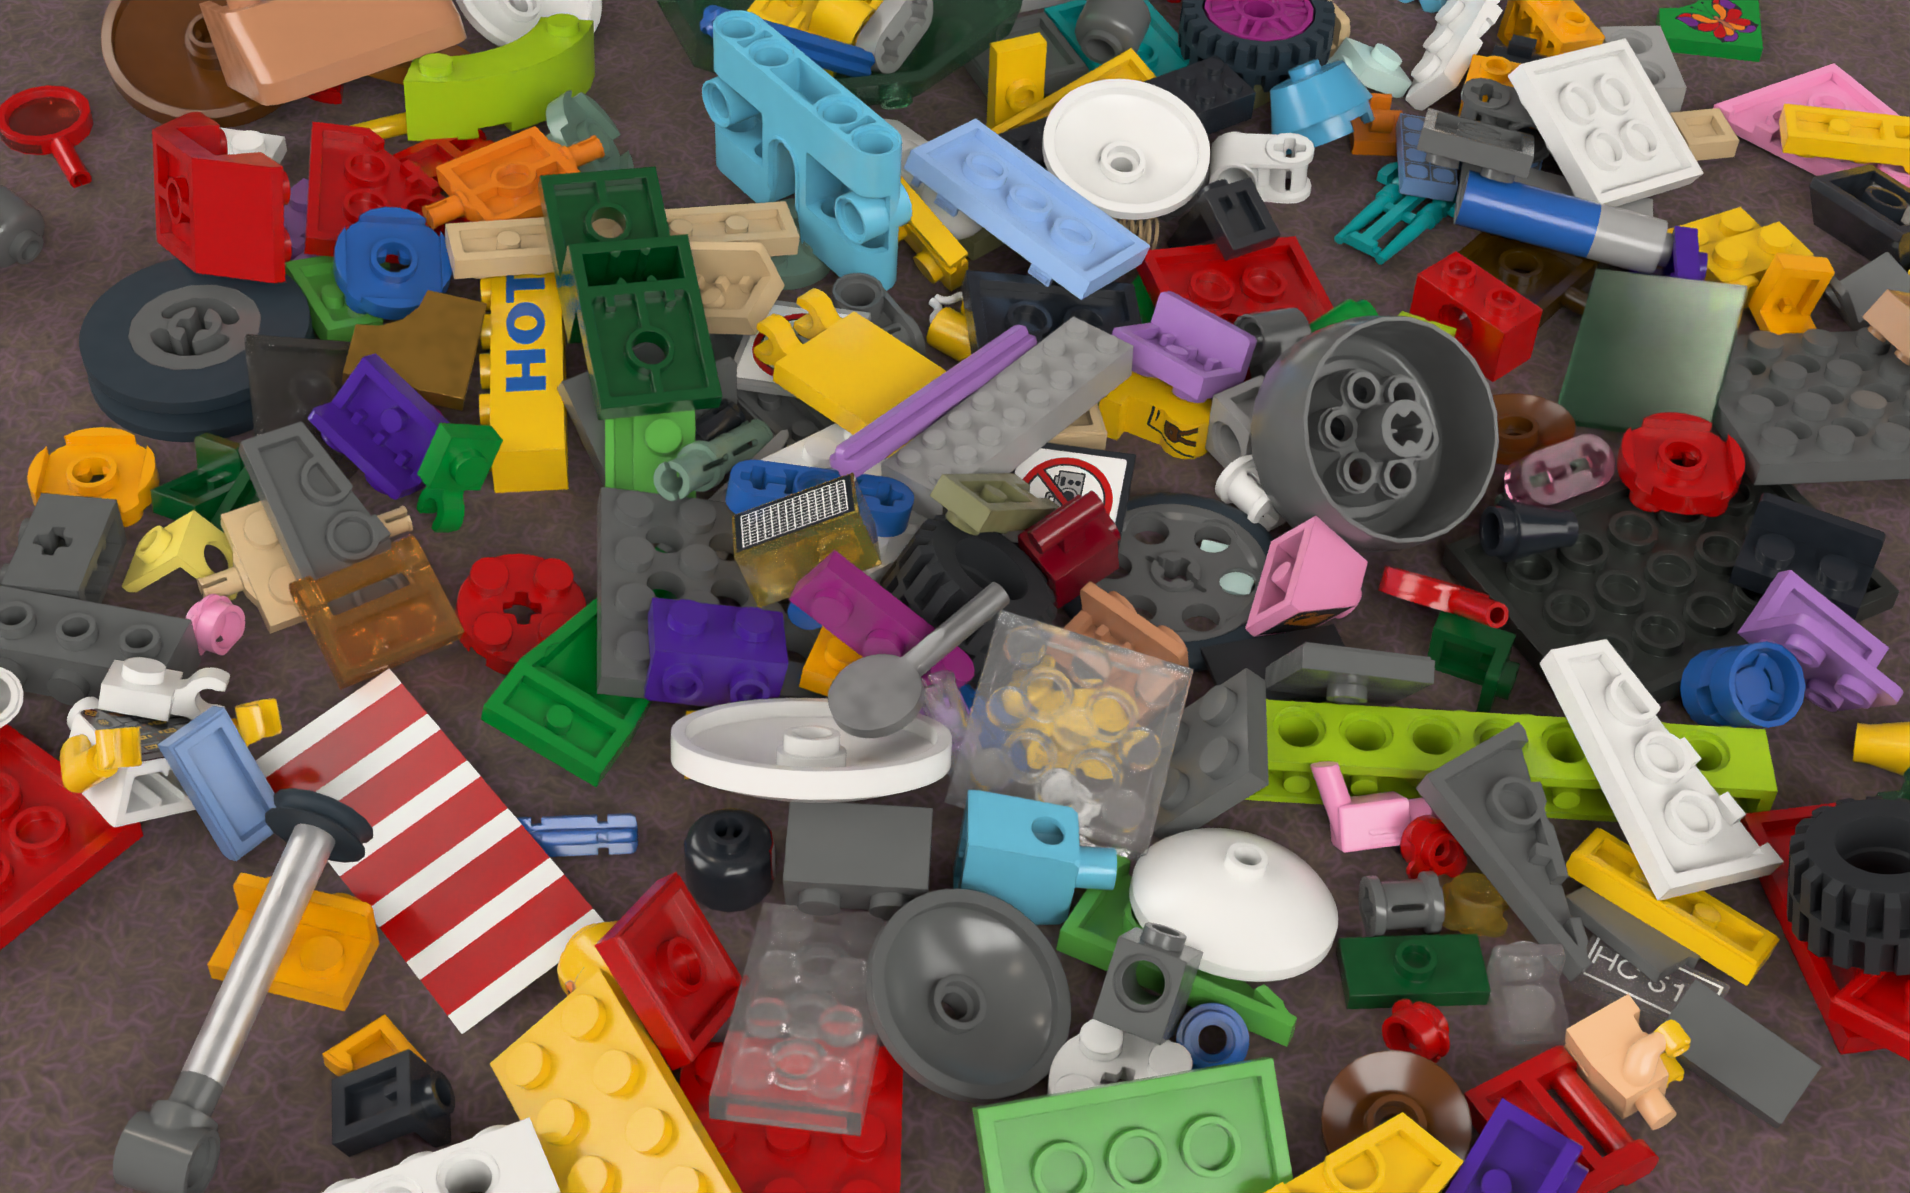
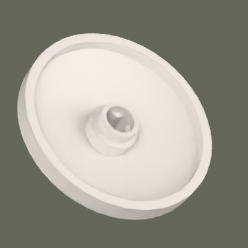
[671,698,952,803]

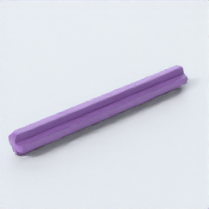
[829,325,1037,480]

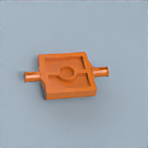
[422,126,605,229]

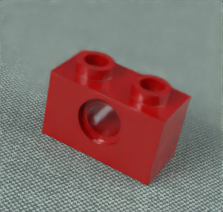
[1410,251,1543,382]

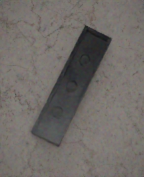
[998,55,1256,171]

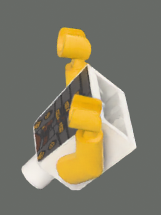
[60,697,282,827]

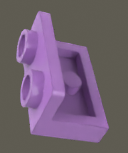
[1112,291,1257,403]

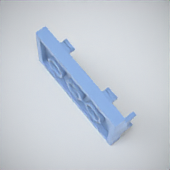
[904,118,1150,300]

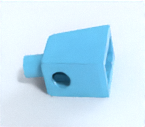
[953,789,1117,925]

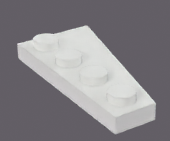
[1405,0,1503,111]
[1540,639,1783,901]

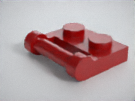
[1464,1045,1659,1193]

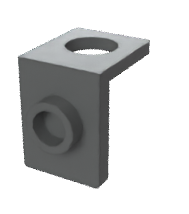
[1822,252,1910,331]

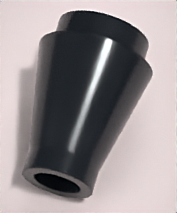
[1479,499,1579,562]

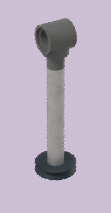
[113,788,373,1193]

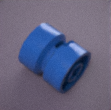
[1680,641,1806,729]

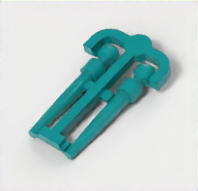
[1334,162,1458,265]

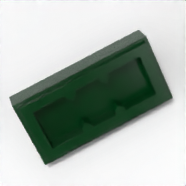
[1336,934,1491,1009]

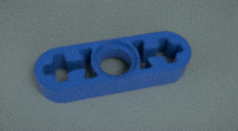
[725,460,914,537]

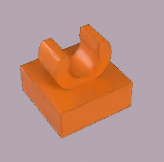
[1349,93,1403,156]

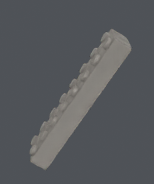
[881,317,1133,519]

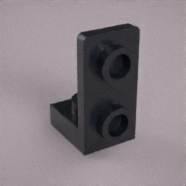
[1167,177,1281,261]

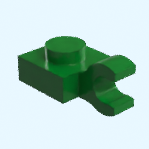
[416,423,503,533]

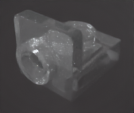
[1486,941,1570,1055]

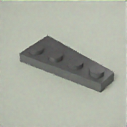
[238,421,458,681]

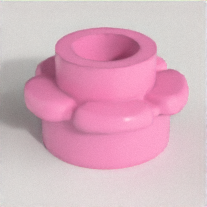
[185,594,245,656]

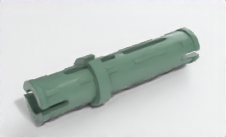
[653,419,773,501]

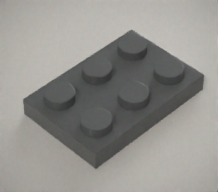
[1416,108,1534,183]

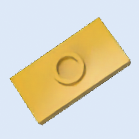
[986,32,1047,129]

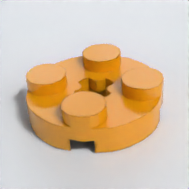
[27,427,160,527]

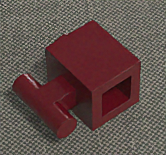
[1017,490,1121,609]

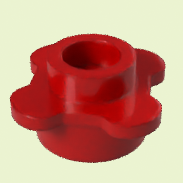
[1400,815,1467,879]

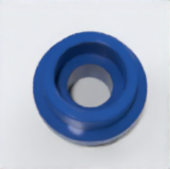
[1176,1003,1249,1070]

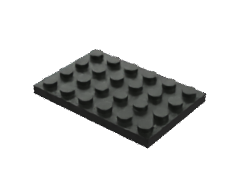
[1442,441,1900,704]

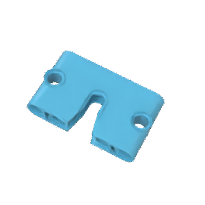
[702,10,912,291]

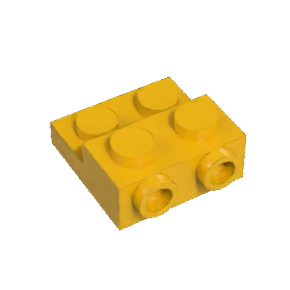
[1667,207,1814,314]

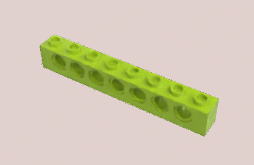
[1245,699,1778,822]

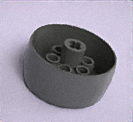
[1251,315,1499,553]

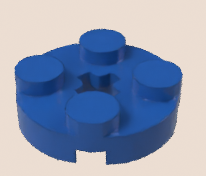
[333,207,452,320]

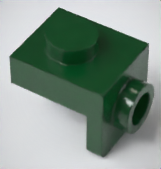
[151,432,245,522]
[1427,610,1520,713]

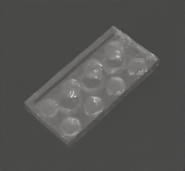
[709,902,888,1136]

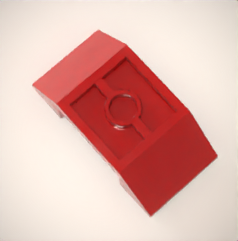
[152,112,292,283]

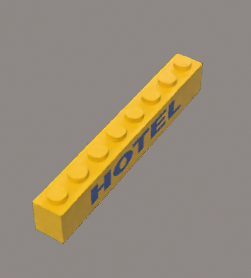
[479,272,569,493]

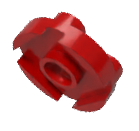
[1617,412,1745,517]
[454,554,586,675]

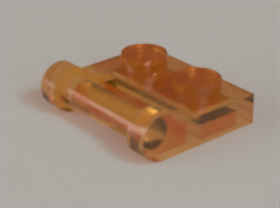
[289,534,464,690]

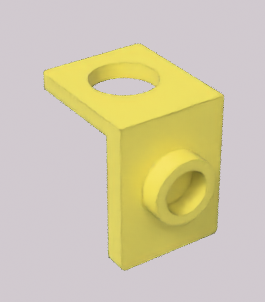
[122,510,238,600]

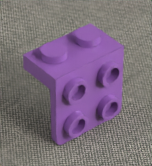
[1737,570,1904,712]

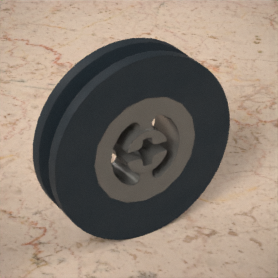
[79,258,318,442]

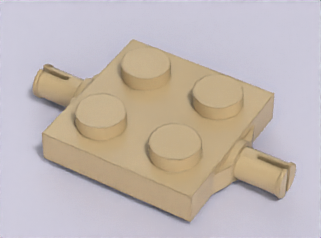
[197,501,413,634]

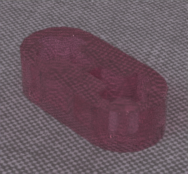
[1504,434,1615,508]

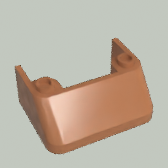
[199,0,467,106]

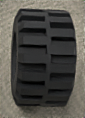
[879,514,1057,687]
[1787,796,1910,976]

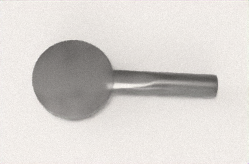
[828,582,1010,738]

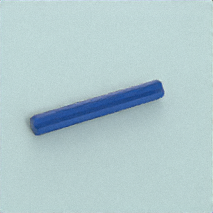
[700,5,875,80]

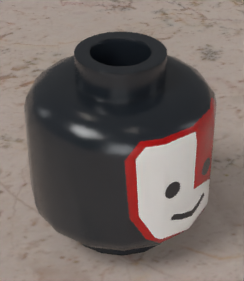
[683,808,776,913]

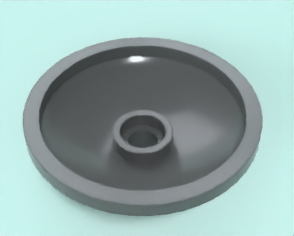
[866,888,1071,1103]

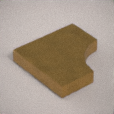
[342,290,487,411]

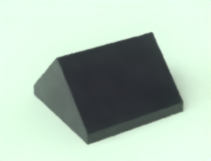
[1809,164,1910,273]

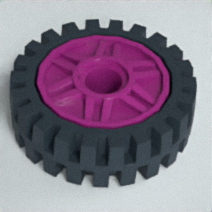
[1178,0,1336,92]

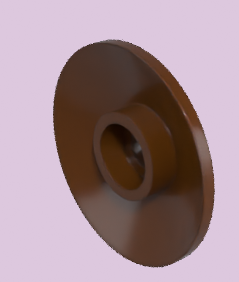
[1492,393,1576,465]
[1321,1050,1472,1161]

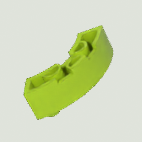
[403,13,595,141]

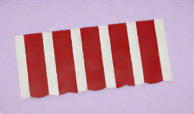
[256,669,604,1034]

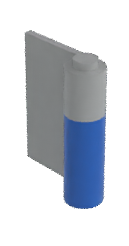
[1453,161,1673,275]

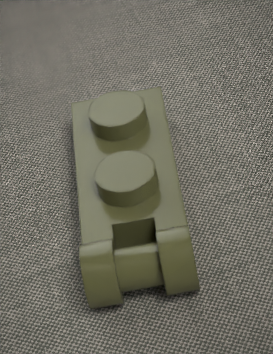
[930,473,1059,535]

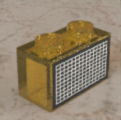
[732,472,882,608]

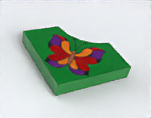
[1656,0,1763,62]

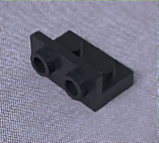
[1728,493,1886,620]

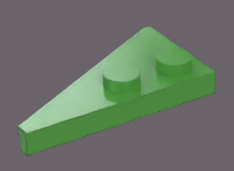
[1056,851,1297,1047]

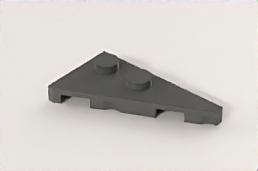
[1416,722,1592,982]

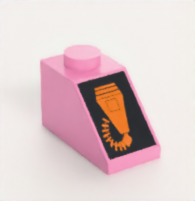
[1245,516,1368,637]

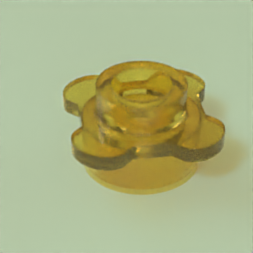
[1442,873,1509,938]

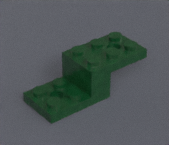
[538,166,723,420]

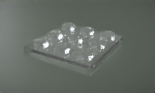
[944,609,1194,861]

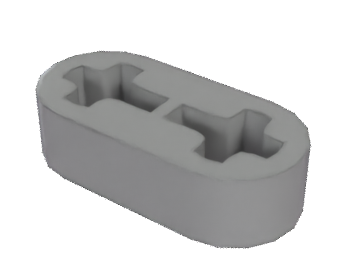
[856,0,934,74]

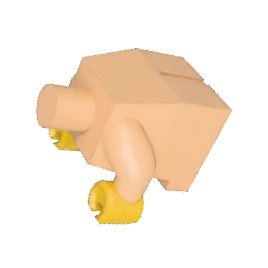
[1564,994,1691,1130]

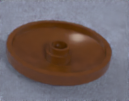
[101,0,285,128]

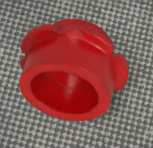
[1382,998,1450,1063]

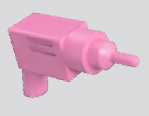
[1310,761,1440,853]

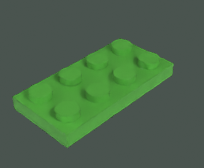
[972,1057,1293,1193]

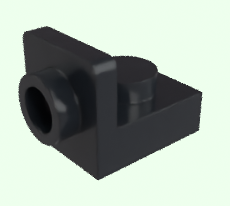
[332,1049,455,1157]

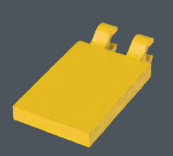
[753,288,946,458]

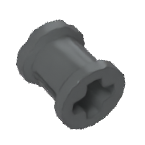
[1358,871,1445,937]

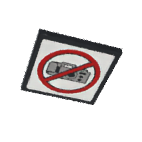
[997,443,1136,553]

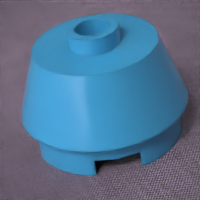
[1270,59,1375,155]

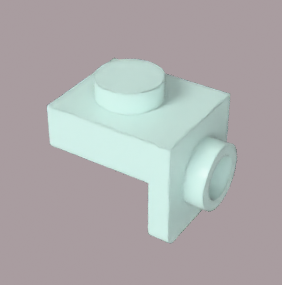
[1327,37,1412,98]

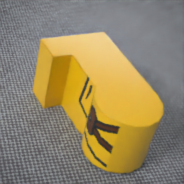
[1099,371,1212,459]

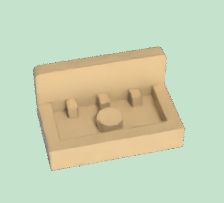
[689,241,785,335]

